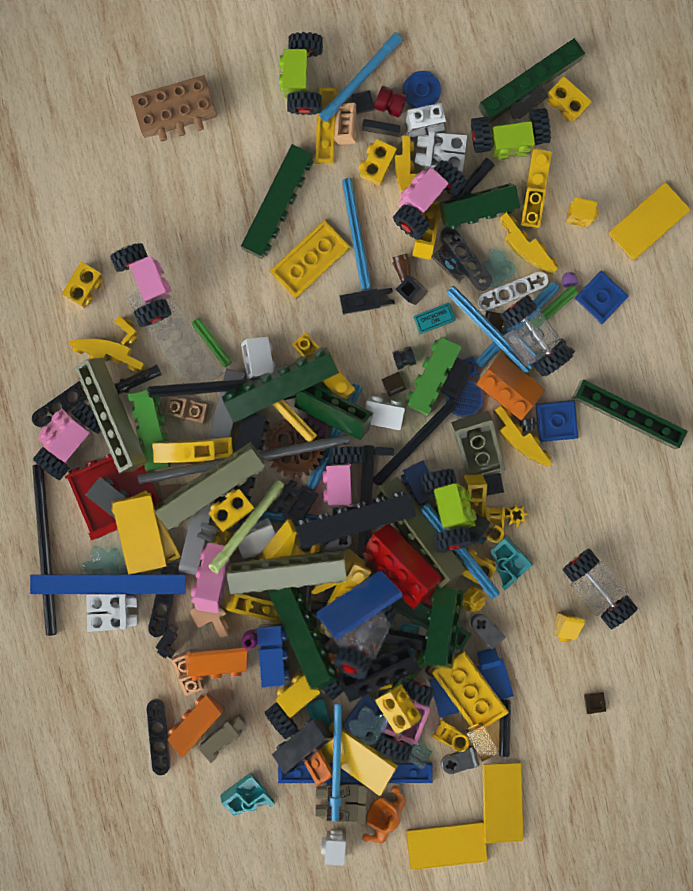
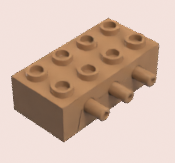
[131,75,217,141]

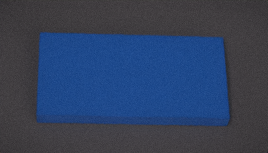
[316,570,403,640]
[429,658,514,718]

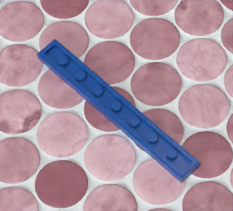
[30,574,186,594]
[278,763,433,783]

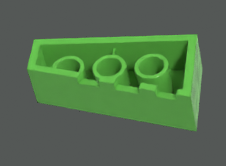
[405,337,461,417]
[128,390,171,472]

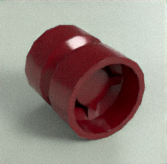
[374,85,407,118]

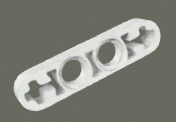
[477,272,548,311]

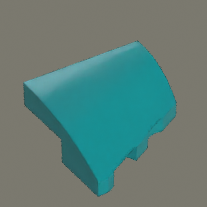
[491,536,533,590]
[220,772,275,816]

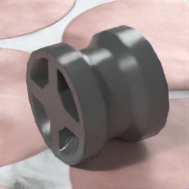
[197,522,220,543]

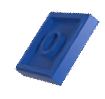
[574,270,629,324]
[536,400,578,442]

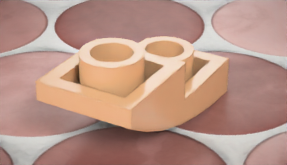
[165,396,209,424]
[171,651,203,696]

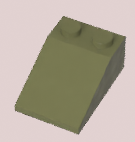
[451,411,505,477]

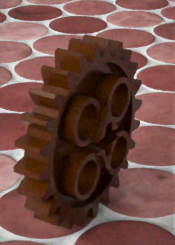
[264,418,327,479]

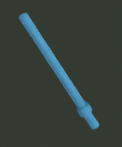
[330,703,342,822]

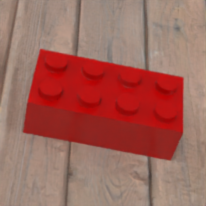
[361,524,442,609]

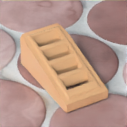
[334,103,357,145]

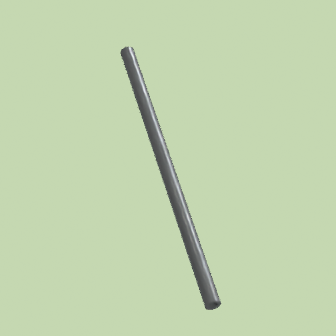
[138,434,350,484]

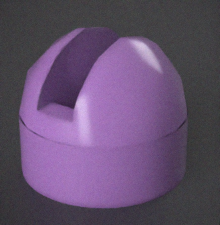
[562,272,578,287]

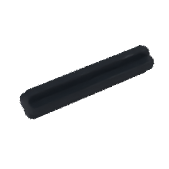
[499,699,511,757]

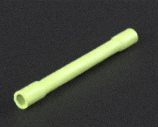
[209,480,285,573]

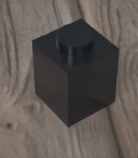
[395,275,428,305]

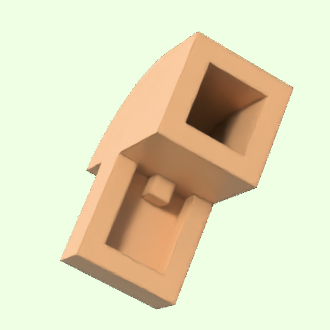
[190,606,230,638]

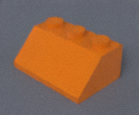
[476,354,545,420]
[184,647,247,681]
[167,693,225,758]

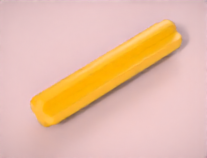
[272,400,317,442]

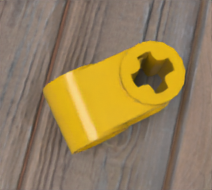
[485,506,505,543]
[431,719,469,752]

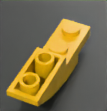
[394,136,417,193]
[521,149,552,228]
[498,212,558,274]
[292,332,356,399]
[68,338,146,373]
[493,406,552,467]
[152,437,233,463]
[317,561,371,639]

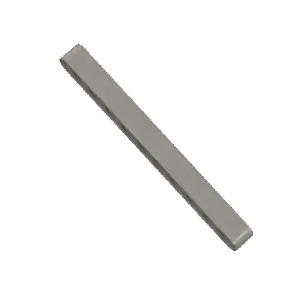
[178,368,246,576]

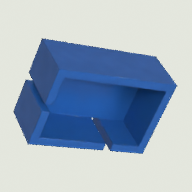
[257,623,290,687]

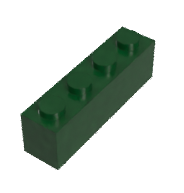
[438,183,520,229]
[294,384,373,440]
[423,587,464,669]

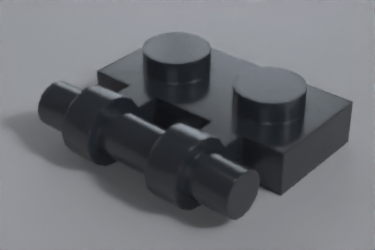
[270,479,318,526]

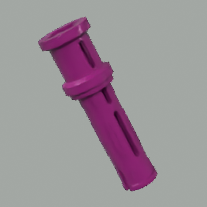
[242,629,258,649]

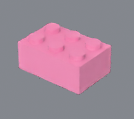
[191,542,231,614]

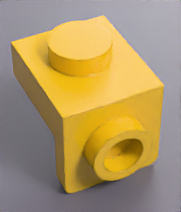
[114,316,138,346]

